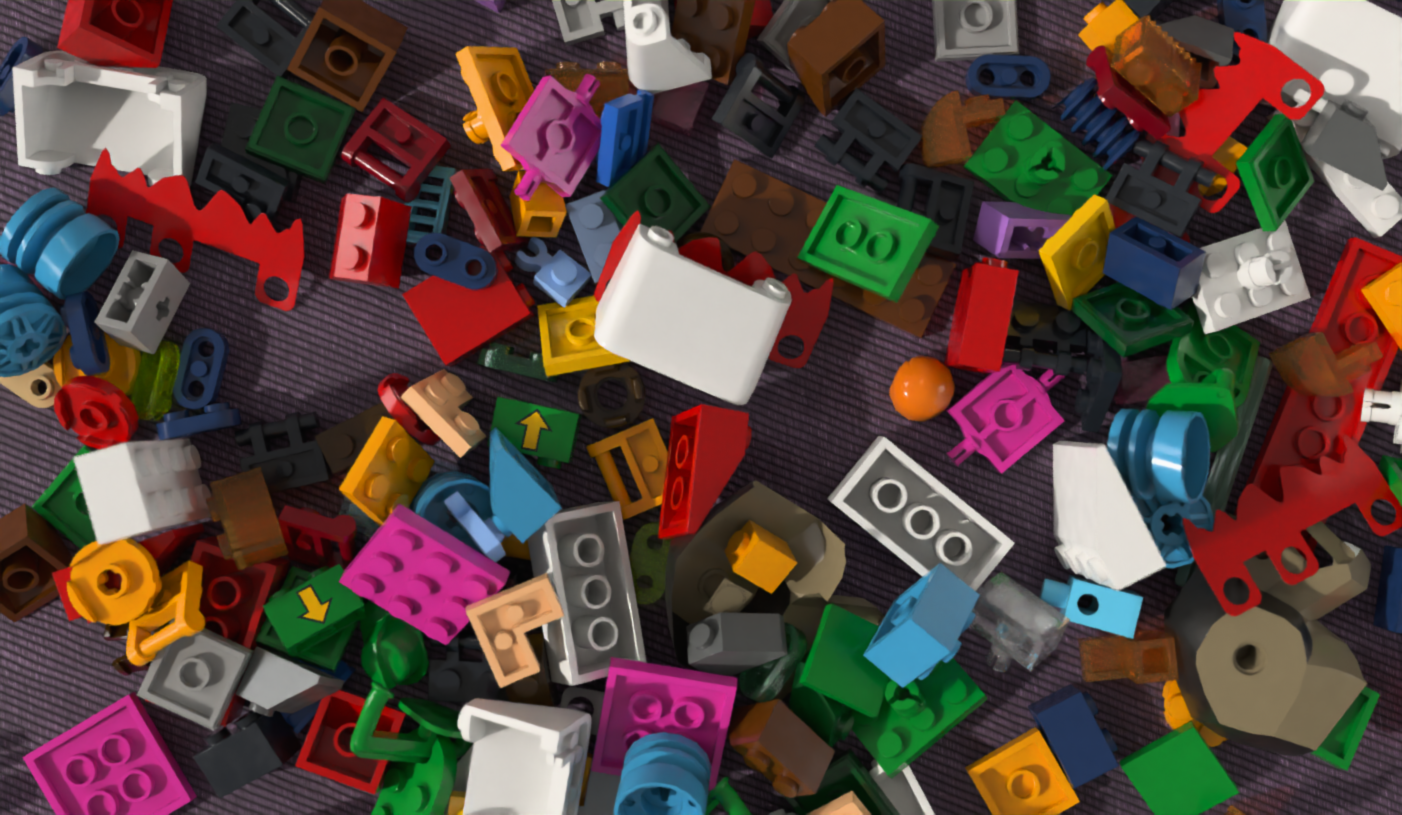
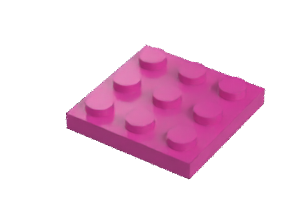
[339,503,510,645]
[591,657,737,791]
[22,691,197,815]

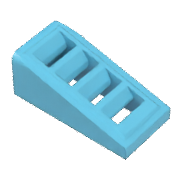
[405,166,456,250]

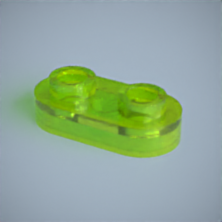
[131,340,181,422]
[629,522,674,604]

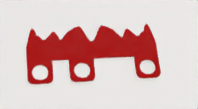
[1108,32,1325,243]
[86,148,305,311]
[594,210,834,368]
[1182,434,1402,616]

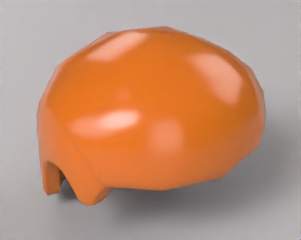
[889,355,955,422]

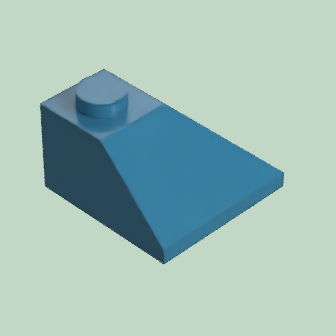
[490,427,561,543]

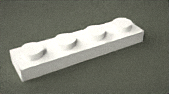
[1267,99,1402,238]

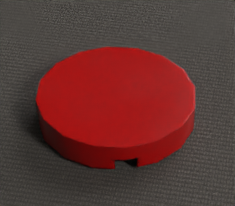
[377,373,442,446]
[54,376,139,450]

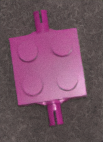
[500,74,602,201]
[946,363,1065,474]

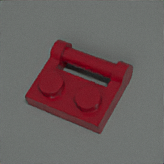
[1086,45,1171,140]
[341,98,451,203]
[449,168,530,253]
[278,505,359,570]

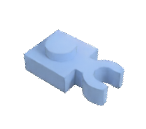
[515,237,591,308]
[443,491,506,562]

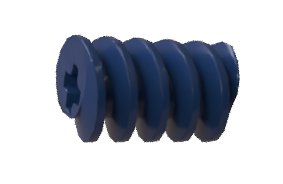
[1052,76,1141,171]

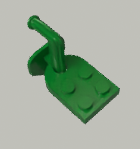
[1146,298,1260,452]
[350,681,473,815]

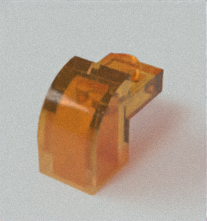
[919,90,1006,169]
[1269,332,1383,397]
[1078,630,1179,684]

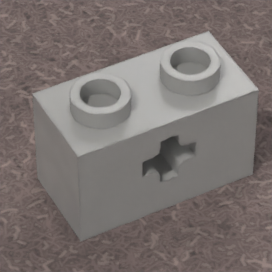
[94,250,190,354]

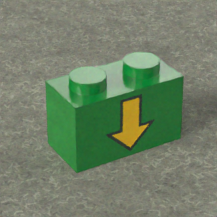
[487,397,582,469]
[263,564,366,659]

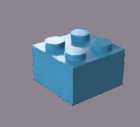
[863,563,980,688]

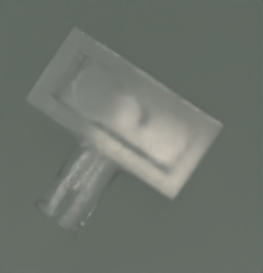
[969,571,1070,672]

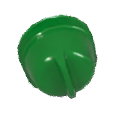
[360,600,429,689]

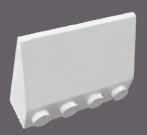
[1053,441,1166,591]

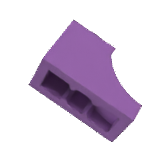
[973,201,1072,259]

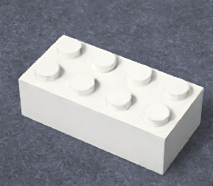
[827,436,1015,592]
[74,439,212,545]
[527,501,647,686]

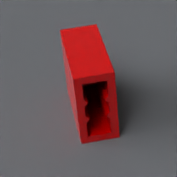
[402,245,536,366]
[944,258,1019,374]

